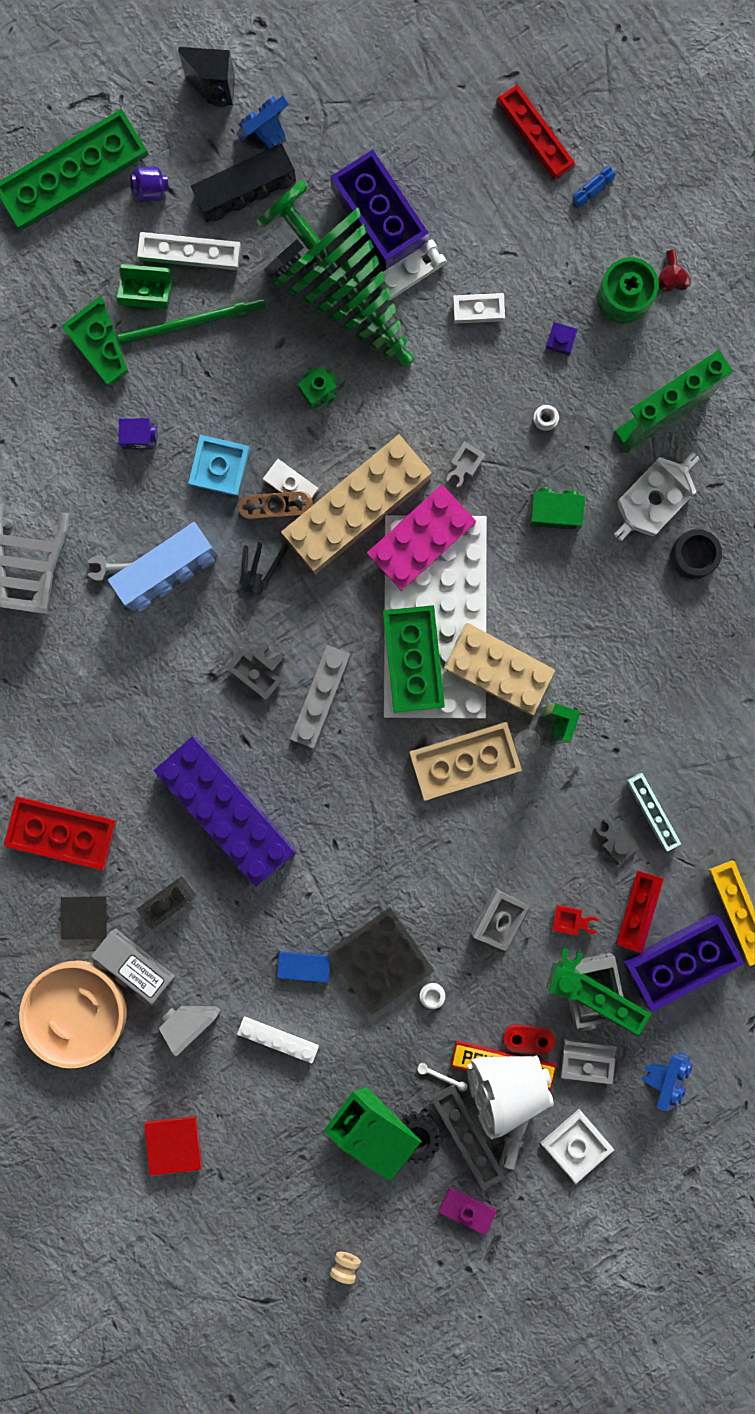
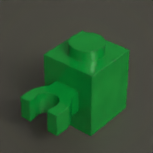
[546,947,583,1000]

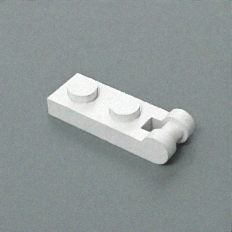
[379,240,447,301]

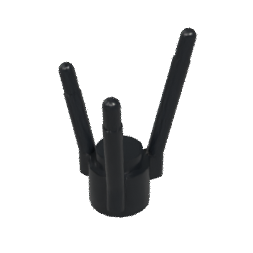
[239,541,288,595]

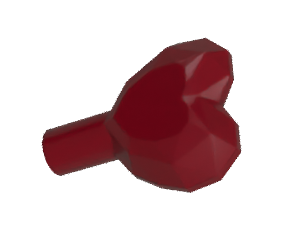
[658,249,690,292]

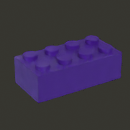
[330,149,429,270]
[622,914,744,1012]

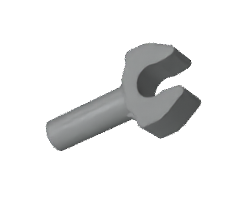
[88,555,132,582]

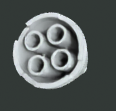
[467,1055,554,1139]

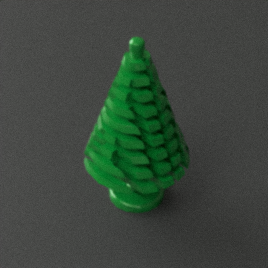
[256,179,414,367]

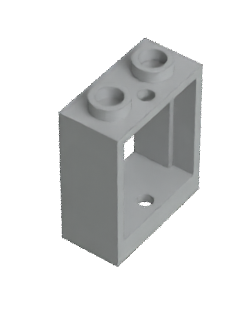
[568,953,623,1031]

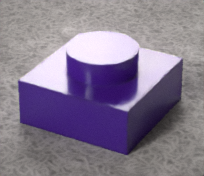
[546,322,578,356]

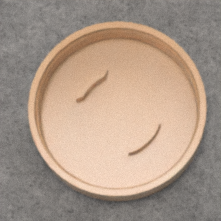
[19,961,127,1068]

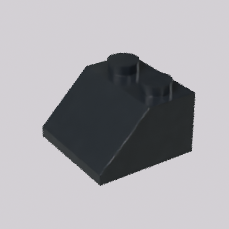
[178,47,235,107]

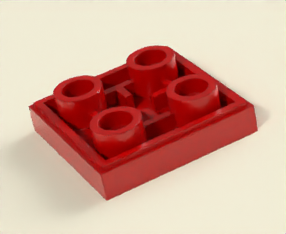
[144,1115,202,1176]

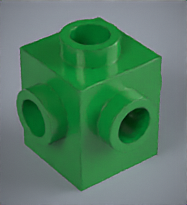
[297,366,338,411]

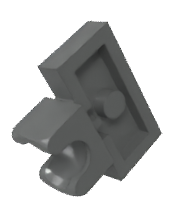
[227,642,285,700]

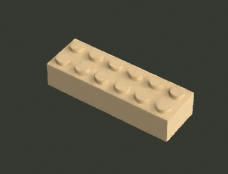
[281,434,432,575]

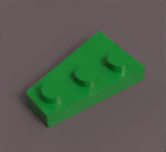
[61,296,129,387]

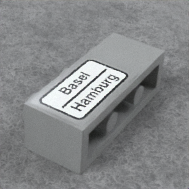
[92,928,175,1004]

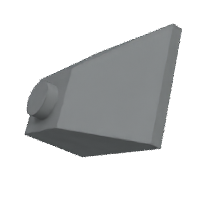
[159,1006,221,1056]

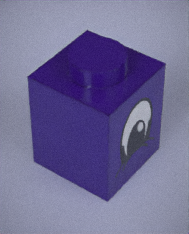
[119,418,158,449]

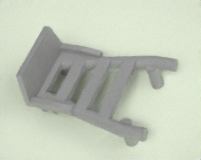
[0,503,70,614]

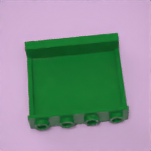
[614,349,733,453]

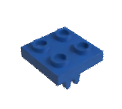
[236,95,289,149]
[642,1053,693,1111]

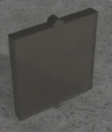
[58,896,109,940]

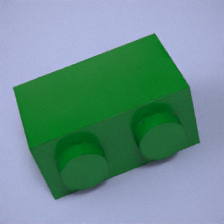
[529,488,585,530]

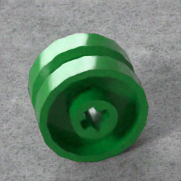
[597,257,659,324]

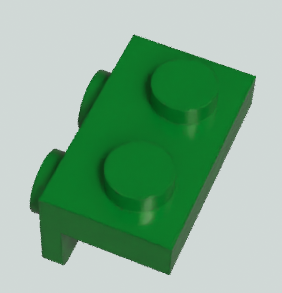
[117,264,172,309]

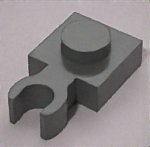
[594,819,639,864]

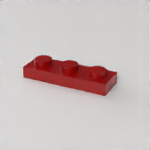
[616,870,664,953]

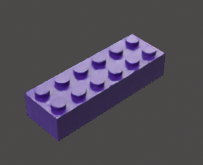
[153,736,297,887]

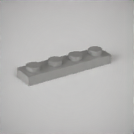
[290,645,351,748]

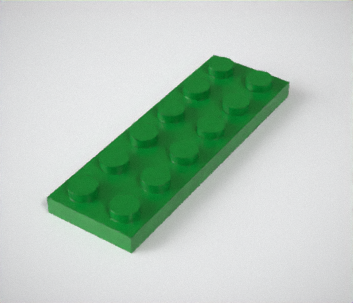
[0,109,149,231]

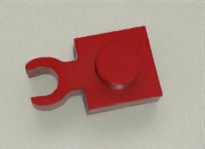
[551,904,599,936]

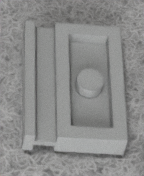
[560,1039,617,1084]

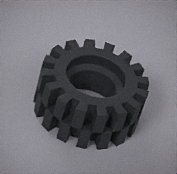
[401,1111,441,1164]

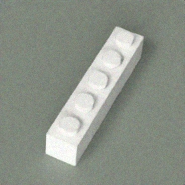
[237,1016,319,1063]

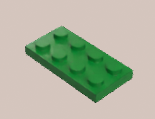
[383,605,445,713]

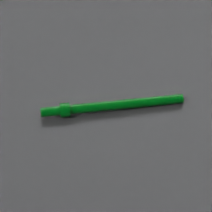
[118,298,267,344]

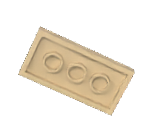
[443,623,555,715]
[409,722,522,801]

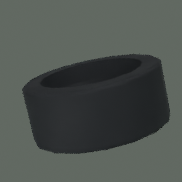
[671,529,722,579]

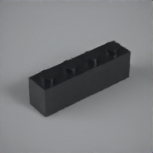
[191,143,296,223]

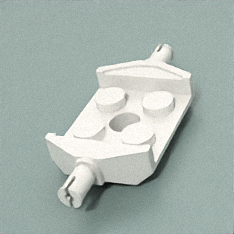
[614,453,700,541]

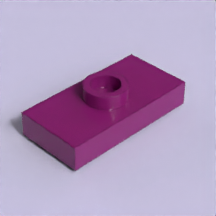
[438,1186,496,1235]

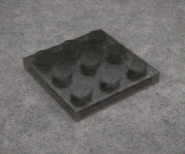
[327,906,434,1015]

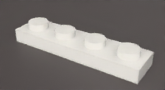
[137,232,241,270]

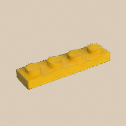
[708,860,755,966]

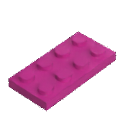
[367,484,477,591]

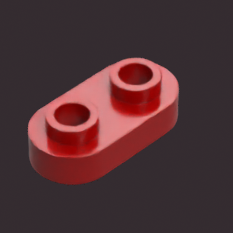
[503,1024,555,1054]

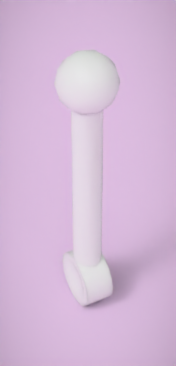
[418,1063,468,1092]

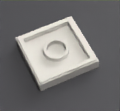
[541,1109,614,1184]

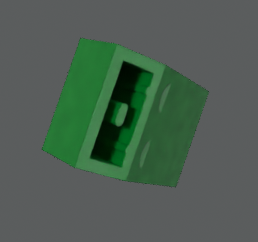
[323,1087,422,1181]

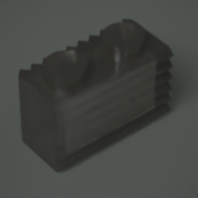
[136,877,196,929]

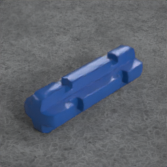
[572,166,616,208]

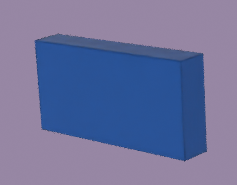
[277,951,331,983]

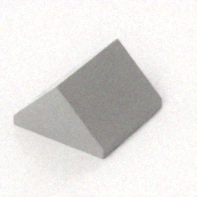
[471,887,530,951]

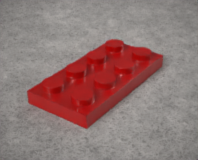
[3,796,117,870]

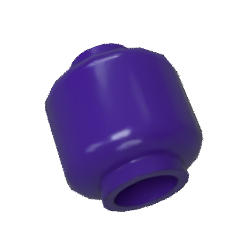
[130,166,168,202]

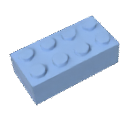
[108,522,218,611]

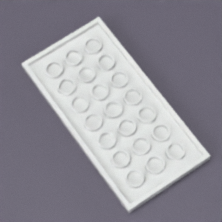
[384,515,487,719]

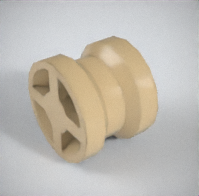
[330,1252,361,1284]

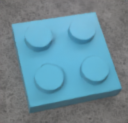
[188,435,250,497]

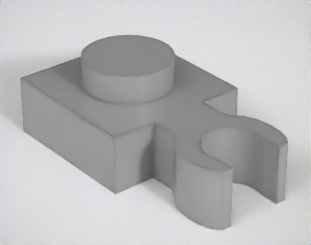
[446,441,486,489]

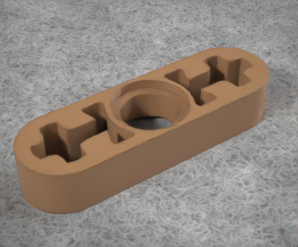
[238,491,313,519]

